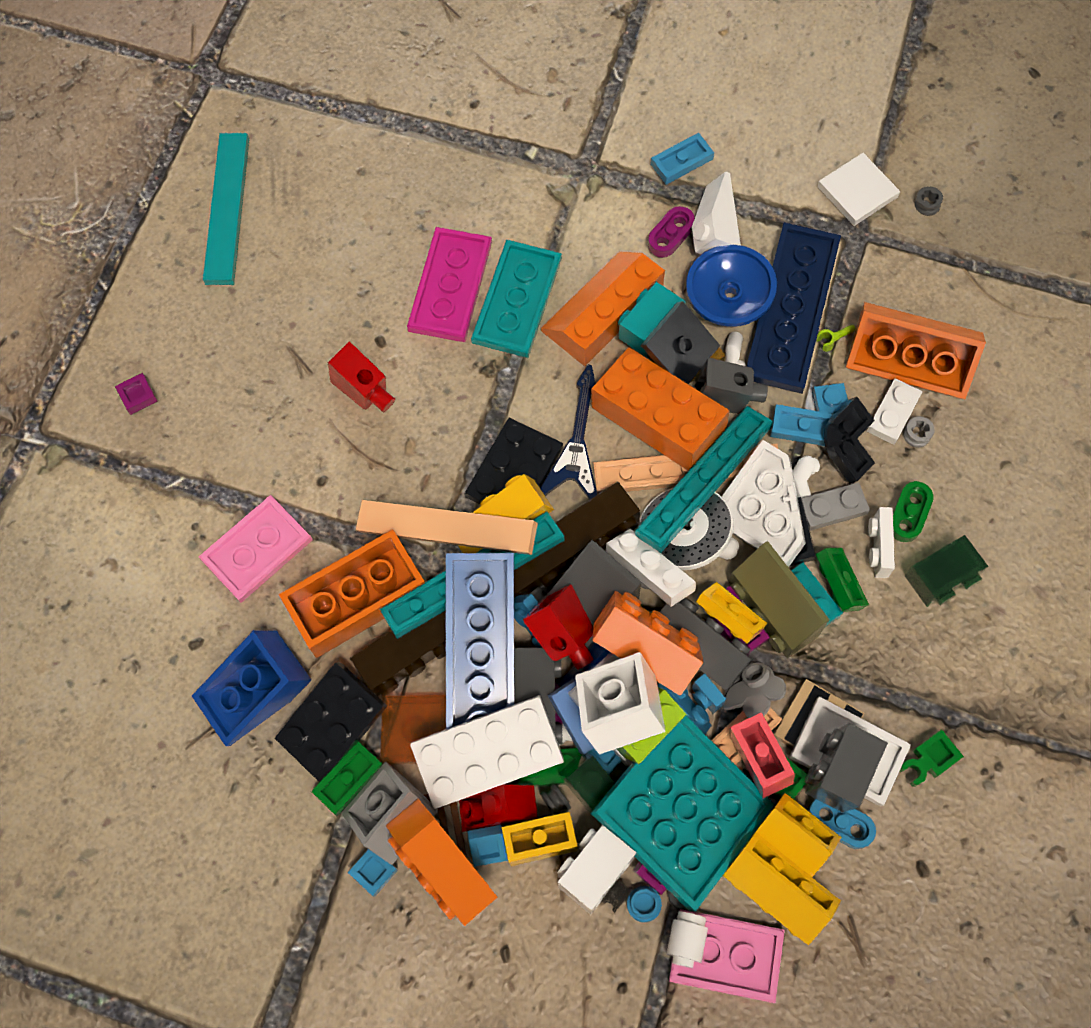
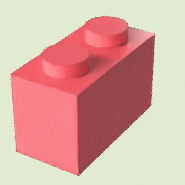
[731,712,795,798]

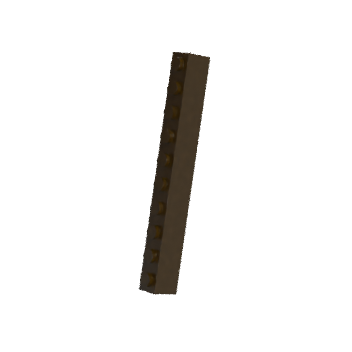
[350,482,640,696]

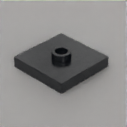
[641,301,720,384]

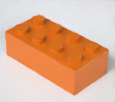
[591,347,730,471]
[278,529,425,658]

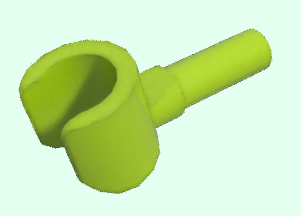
[817,324,856,352]

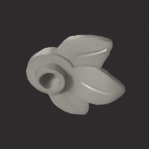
[723,662,786,718]

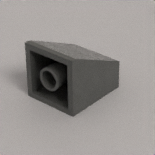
[547,540,642,650]

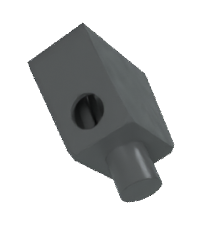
[693,358,768,414]

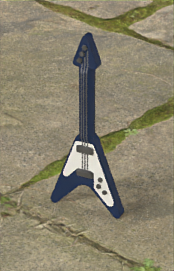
[540,364,597,500]

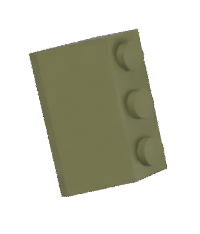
[729,541,830,659]

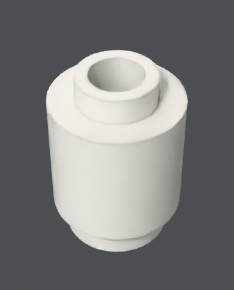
[666,911,708,968]

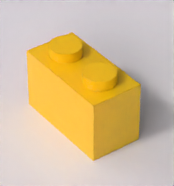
[753,793,842,877]
[502,812,578,866]

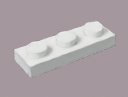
[606,529,696,607]

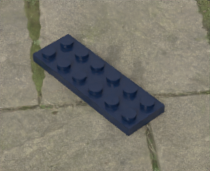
[747,222,841,394]

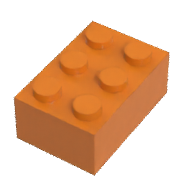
[592,590,703,696]
[385,798,498,926]

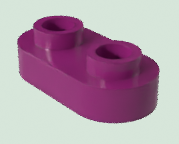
[648,206,695,258]

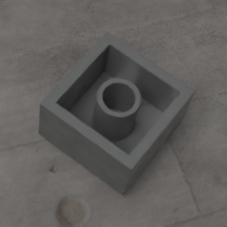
[805,723,888,813]

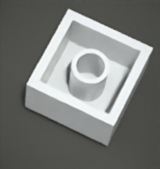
[575,652,666,754]
[557,825,636,915]

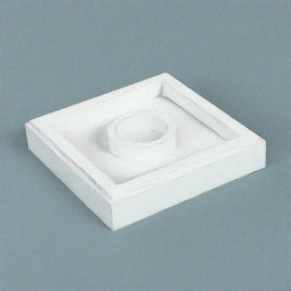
[817,153,900,226]

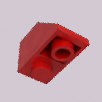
[459,785,538,832]

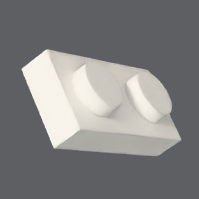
[866,378,923,445]
[868,507,895,578]

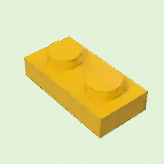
[696,582,767,644]

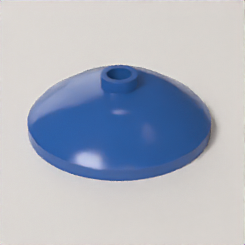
[686,245,777,327]

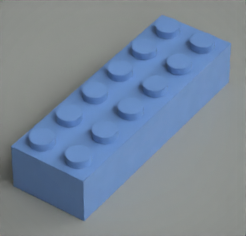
[446,553,514,729]

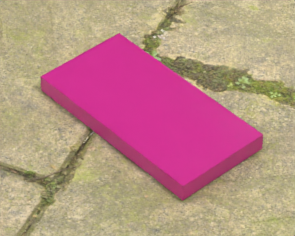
[407,227,492,343]

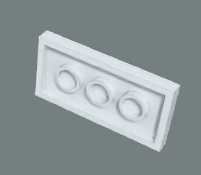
[410,695,564,809]

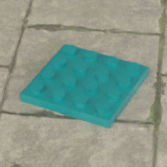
[591,716,775,912]

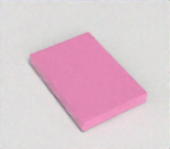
[199,495,313,603]
[668,909,785,1003]

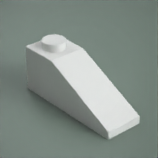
[692,172,741,254]

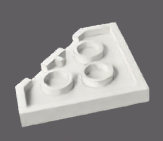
[722,440,806,567]

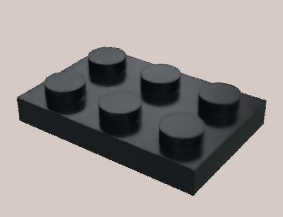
[465,417,563,504]
[274,662,387,783]

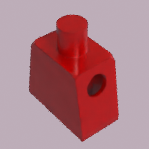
[328,341,395,412]
[522,584,594,670]

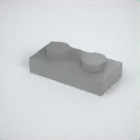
[802,482,870,531]

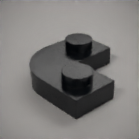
[824,396,875,484]

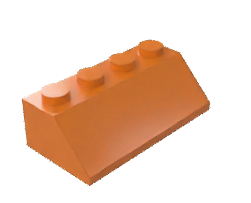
[541,252,665,366]
[846,302,986,399]

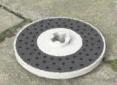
[638,488,734,571]

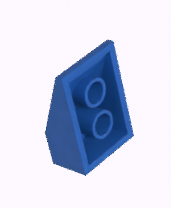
[192,630,312,747]

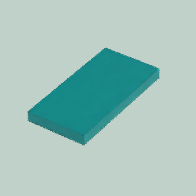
[471,240,562,358]

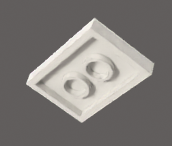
[789,697,911,807]

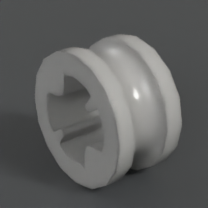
[903,416,935,448]

